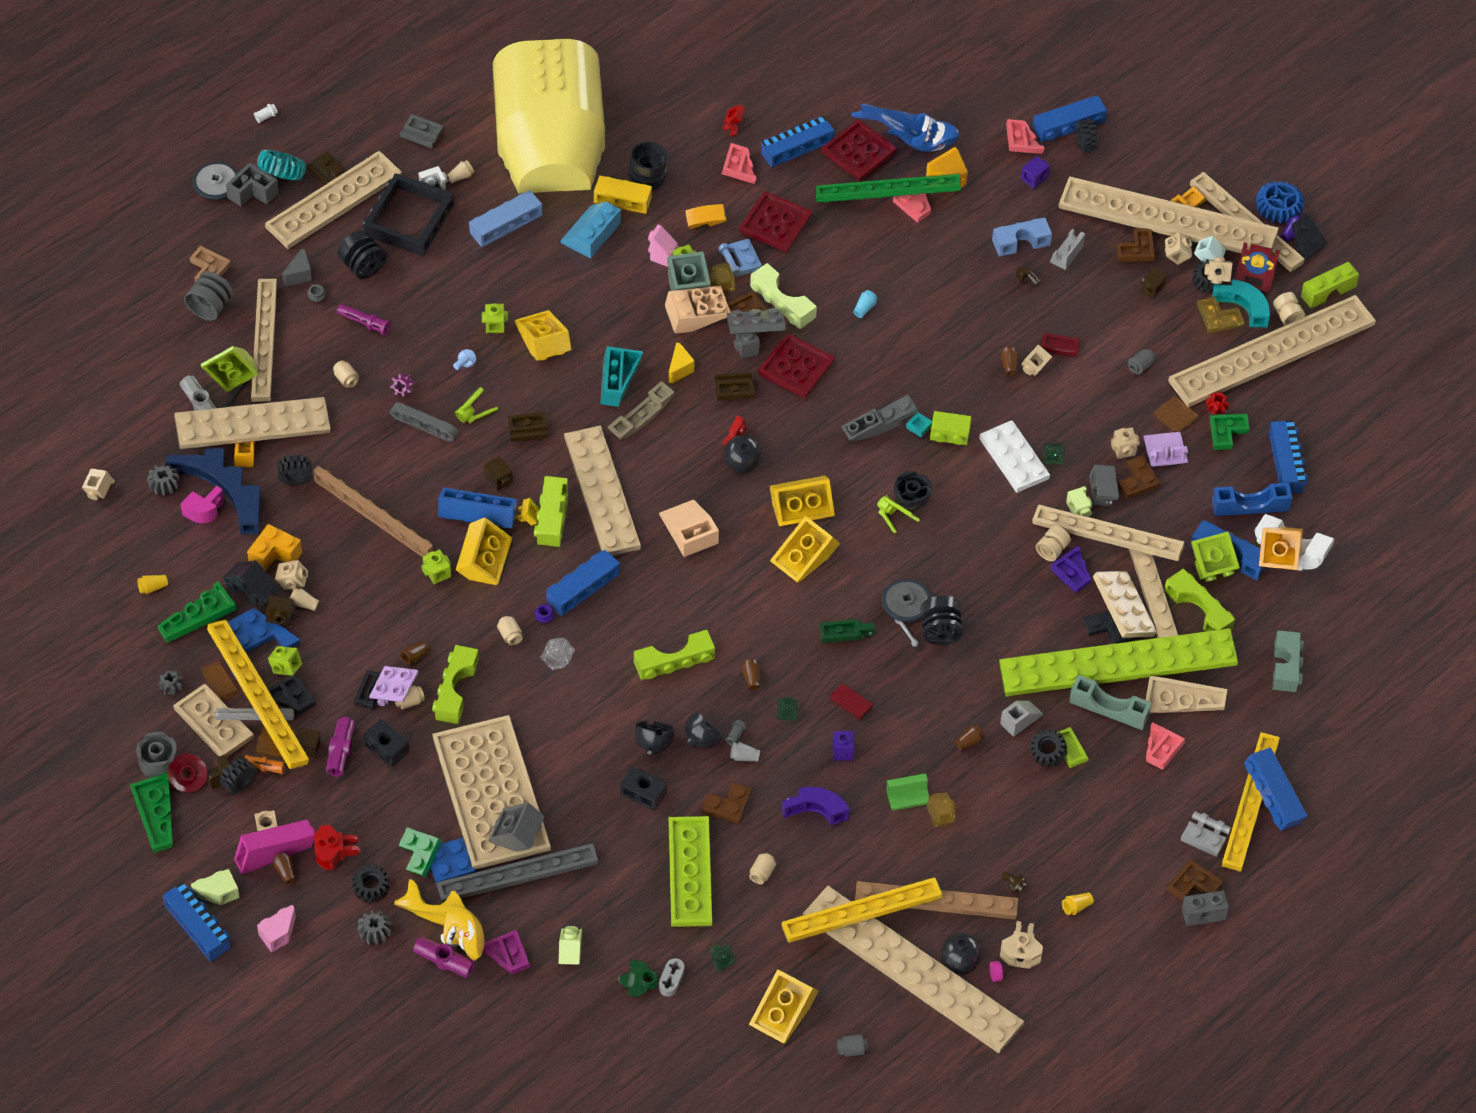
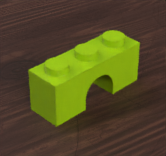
[1301,262,1359,309]

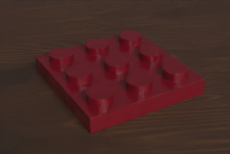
[821,119,897,181]
[739,191,813,253]
[758,333,835,399]

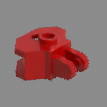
[314,825,360,870]

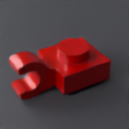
[723,104,746,136]
[723,415,747,447]

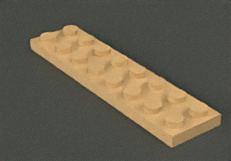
[265,151,402,249]
[174,397,330,449]
[564,425,641,556]

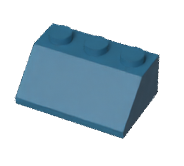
[561,202,621,258]

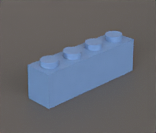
[469,190,542,247]

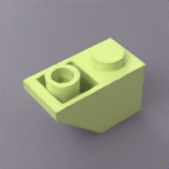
[191,869,239,906]
[559,926,582,964]

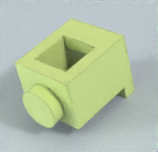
[1066,486,1092,517]

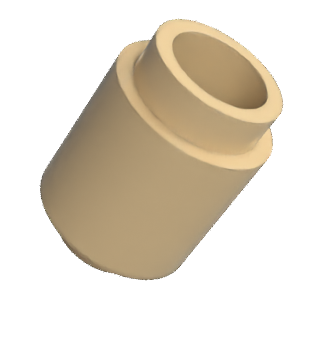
[333,361,359,388]
[497,616,523,646]
[395,685,424,710]
[749,853,776,884]

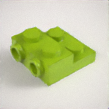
[1191,531,1239,582]

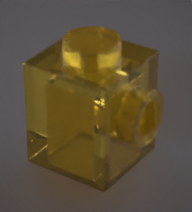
[709,263,735,293]
[927,792,956,827]

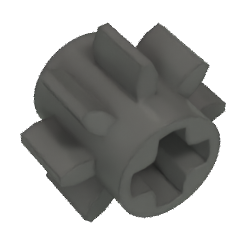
[159,670,184,695]

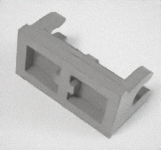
[1050,229,1085,270]

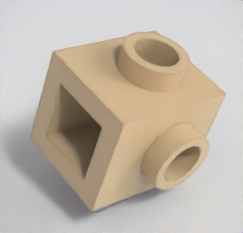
[1165,232,1192,265]
[1204,257,1232,284]
[1111,427,1140,459]
[275,560,308,590]

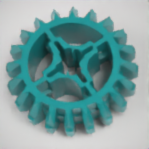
[257,150,306,180]

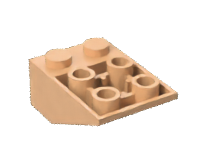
[665,286,731,334]
[659,499,719,557]

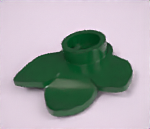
[618,960,659,997]

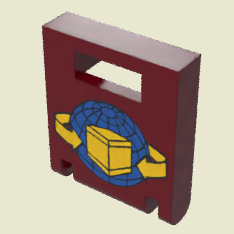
[1235,242,1280,293]

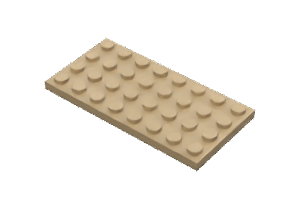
[432,715,551,870]

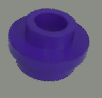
[535,604,554,623]

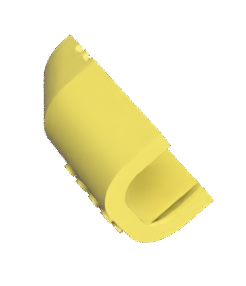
[493,39,605,193]

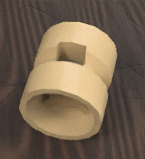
[1273,292,1305,326]
[1036,525,1071,561]

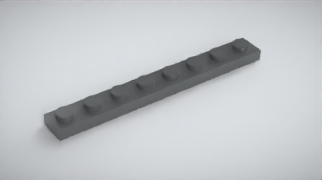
[436,843,598,903]

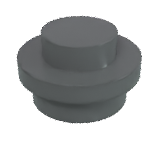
[307,284,326,302]

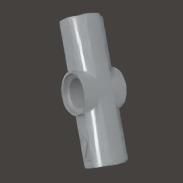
[180,375,216,411]

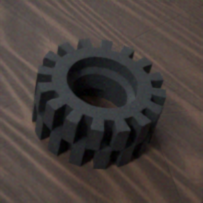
[1076,119,1099,153]
[1192,259,1225,294]
[277,454,312,486]
[1030,729,1068,768]
[219,757,258,795]
[352,864,389,903]

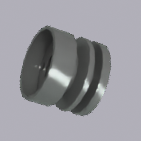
[184,271,234,321]

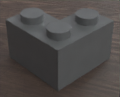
[226,163,279,207]

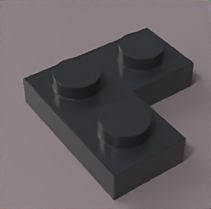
[1082,610,1133,644]

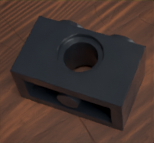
[364,719,410,767]
[620,767,667,811]

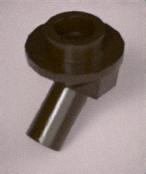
[1016,264,1040,286]
[1002,872,1027,894]

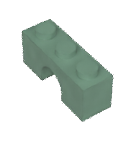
[1273,630,1304,692]

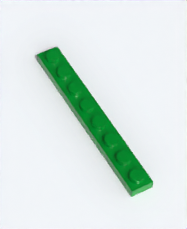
[816,174,961,202]

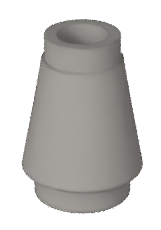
[730,742,760,762]

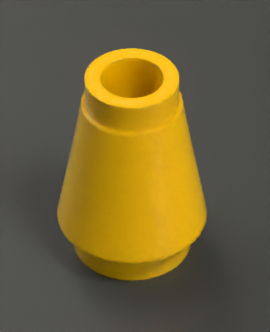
[138,575,168,594]
[1062,892,1094,915]

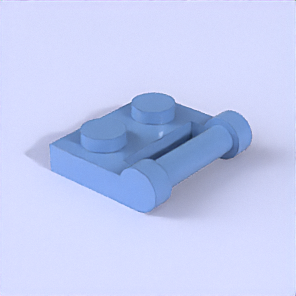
[718,238,762,277]

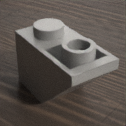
[1000,701,1043,737]

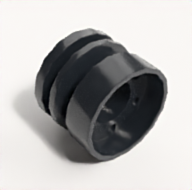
[628,141,668,190]
[337,230,387,279]
[920,595,963,645]

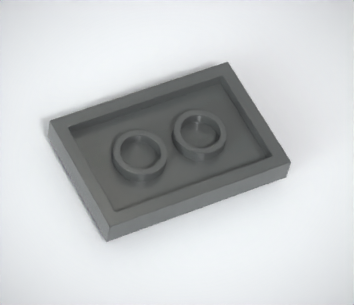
[727,308,786,334]

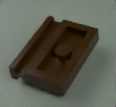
[306,152,347,185]
[715,372,754,401]
[508,412,548,442]

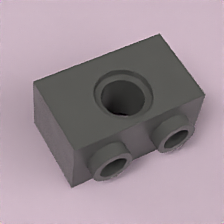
[1182,890,1229,926]

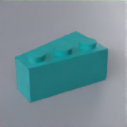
[600,346,643,407]

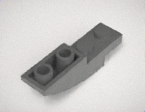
[841,395,918,442]

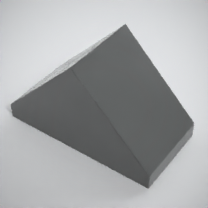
[282,249,312,286]

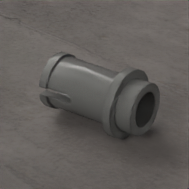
[725,720,746,746]

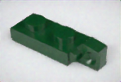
[820,619,874,643]

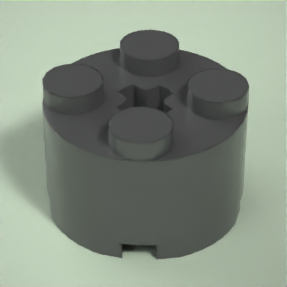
[136,732,178,778]

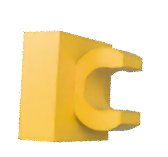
[516,498,540,525]

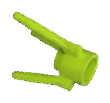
[455,387,498,424]
[877,495,920,533]

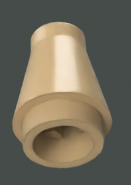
[446,160,474,184]
[290,588,319,611]

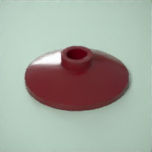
[168,753,207,793]

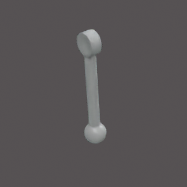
[895,619,919,647]

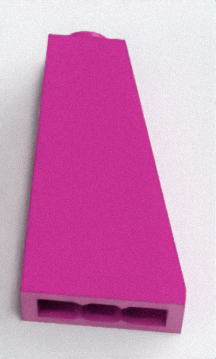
[234,819,316,875]

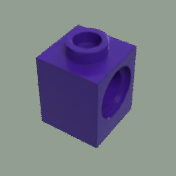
[1021,156,1050,189]
[833,731,854,761]

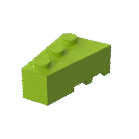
[534,476,568,547]

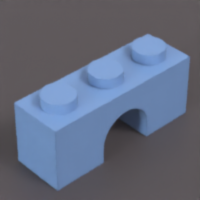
[992,218,1052,256]

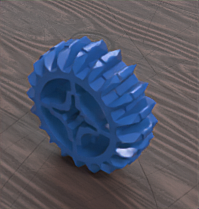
[1255,180,1305,224]

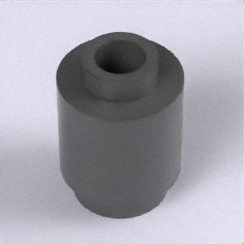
[1128,349,1156,374]
[837,1034,868,1057]

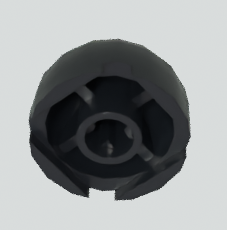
[723,435,761,474]
[893,471,932,510]
[684,711,723,749]
[635,720,675,755]
[940,933,981,974]

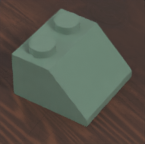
[667,252,711,291]

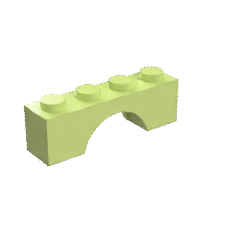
[750,263,817,329]

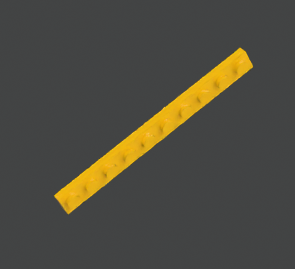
[207,620,309,769]

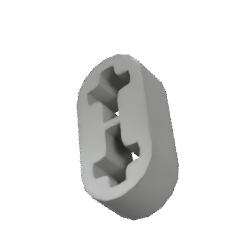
[659,958,684,997]

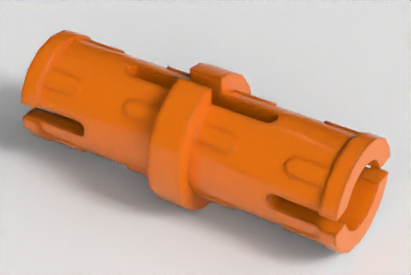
[245,755,285,774]

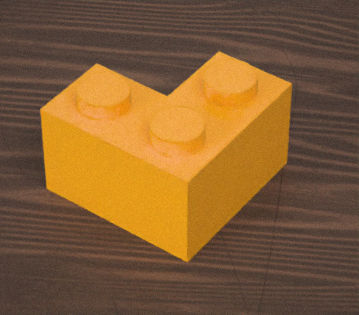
[247,524,302,572]

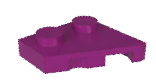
[483,930,531,975]

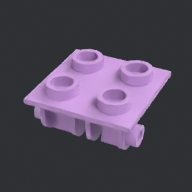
[1143,432,1188,467]
[369,666,418,706]

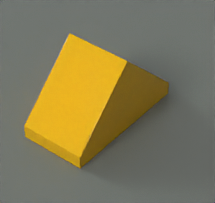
[669,343,694,383]

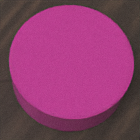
[990,961,1003,982]

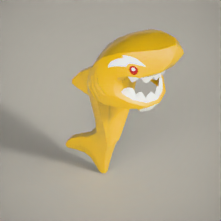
[394,879,484,960]

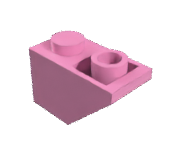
[648,225,678,267]
[257,905,296,952]

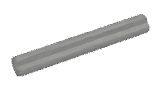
[215,708,294,720]

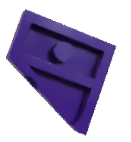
[1050,546,1091,593]

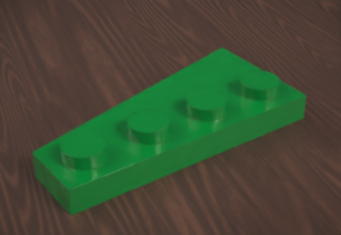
[130,772,173,853]

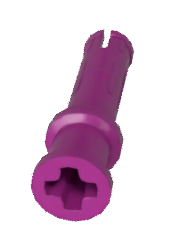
[337,303,392,336]

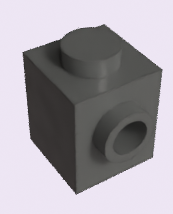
[733,332,760,359]

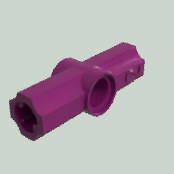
[326,717,355,777]
[413,936,475,978]

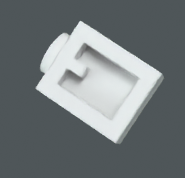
[418,166,448,190]

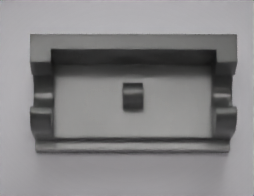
[1089,465,1119,506]

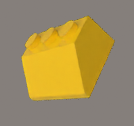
[770,476,835,526]
[456,518,512,585]

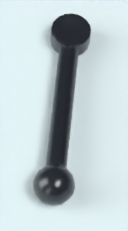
[221,383,245,408]

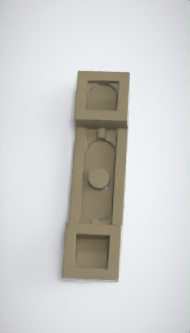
[608,381,675,440]

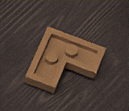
[190,246,231,282]

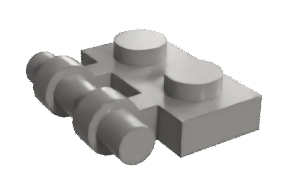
[1181,811,1232,857]

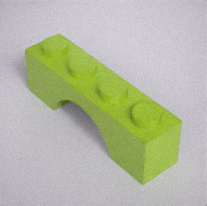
[1164,569,1235,632]
[634,630,715,680]
[432,645,479,724]

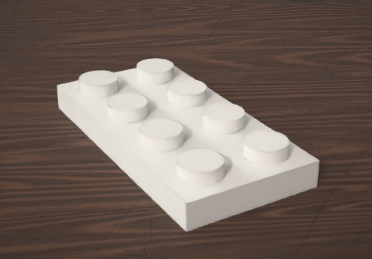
[979,421,1050,493]

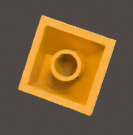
[926,147,968,188]
[1259,527,1303,570]

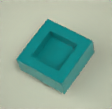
[906,412,932,437]

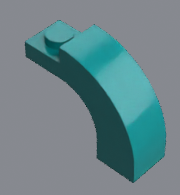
[1212,280,1270,328]

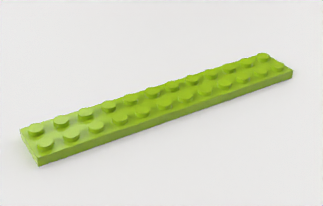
[999,628,1238,696]

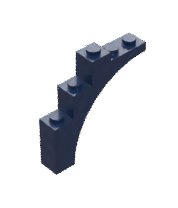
[166,448,261,534]

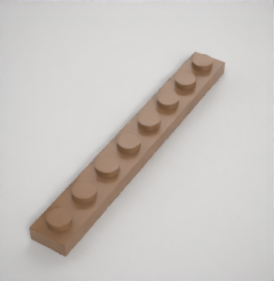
[313,466,433,557]
[855,881,1018,919]

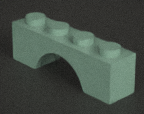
[1069,675,1152,730]

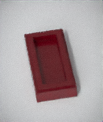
[1041,333,1080,357]
[830,683,873,721]

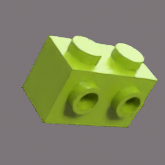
[930,411,971,445]

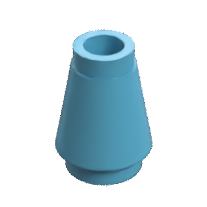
[853,290,878,318]

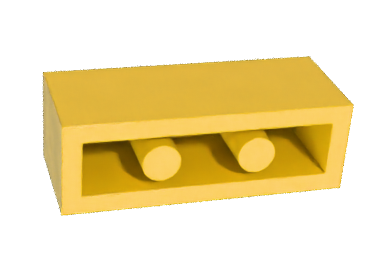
[594,176,652,214]

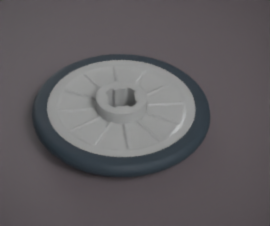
[193,162,238,200]

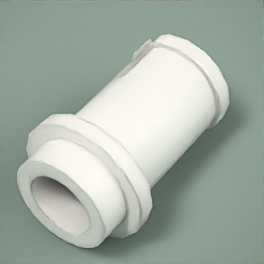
[254,104,278,123]

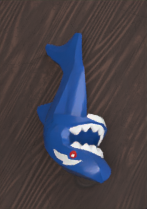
[851,104,960,152]

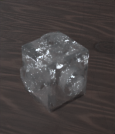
[540,637,575,670]

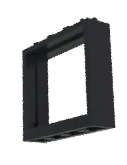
[362,173,455,257]

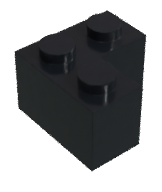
[223,560,279,606]

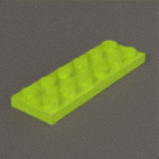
[669,816,712,927]

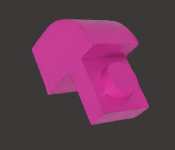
[181,486,224,523]

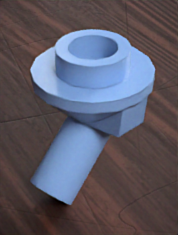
[453,349,476,370]

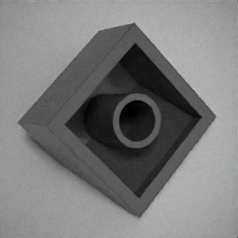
[488,802,545,852]

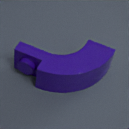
[782,787,850,825]

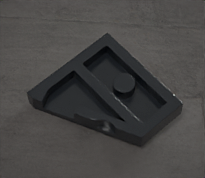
[1292,213,1327,260]
[268,674,316,714]

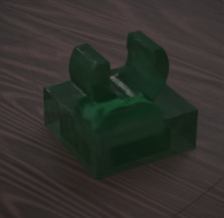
[1043,443,1064,464]
[777,697,798,720]
[710,943,735,972]

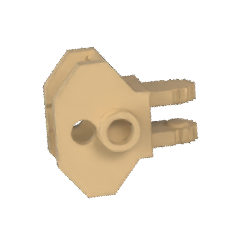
[1000,921,1043,969]

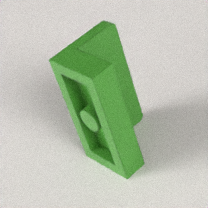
[886,774,930,811]

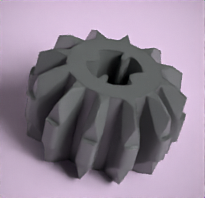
[147,463,180,496]
[357,910,392,945]

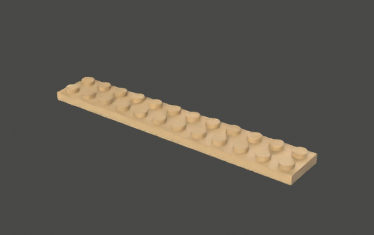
[1059,176,1278,253]
[1168,295,1376,407]
[803,886,1024,1053]

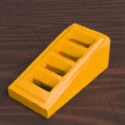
[234,441,255,467]

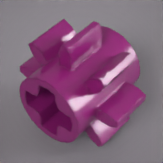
[390,372,415,397]

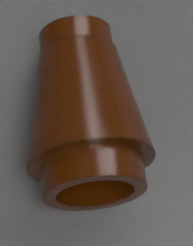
[1000,347,1018,376]
[400,640,430,665]
[741,659,761,690]
[954,724,985,751]
[272,853,296,884]

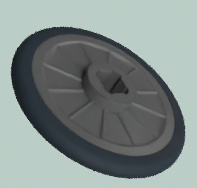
[882,579,931,622]

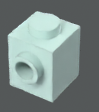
[1194,236,1226,263]

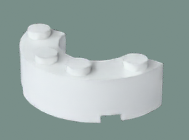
[1255,514,1334,570]

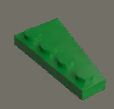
[158,581,237,643]

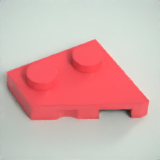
[1006,119,1044,154]
[722,143,756,184]
[893,194,931,223]
[1146,723,1185,770]

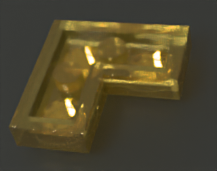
[1197,297,1244,333]

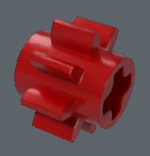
[1206,392,1229,415]

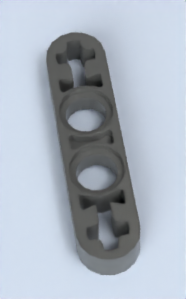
[390,402,458,442]

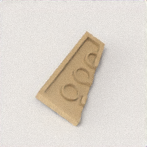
[1146,676,1227,714]

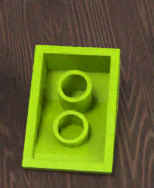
[201,346,259,392]

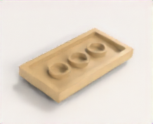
[1093,571,1157,638]
[173,684,254,757]

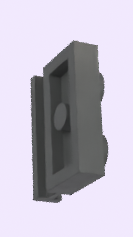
[400,114,444,148]

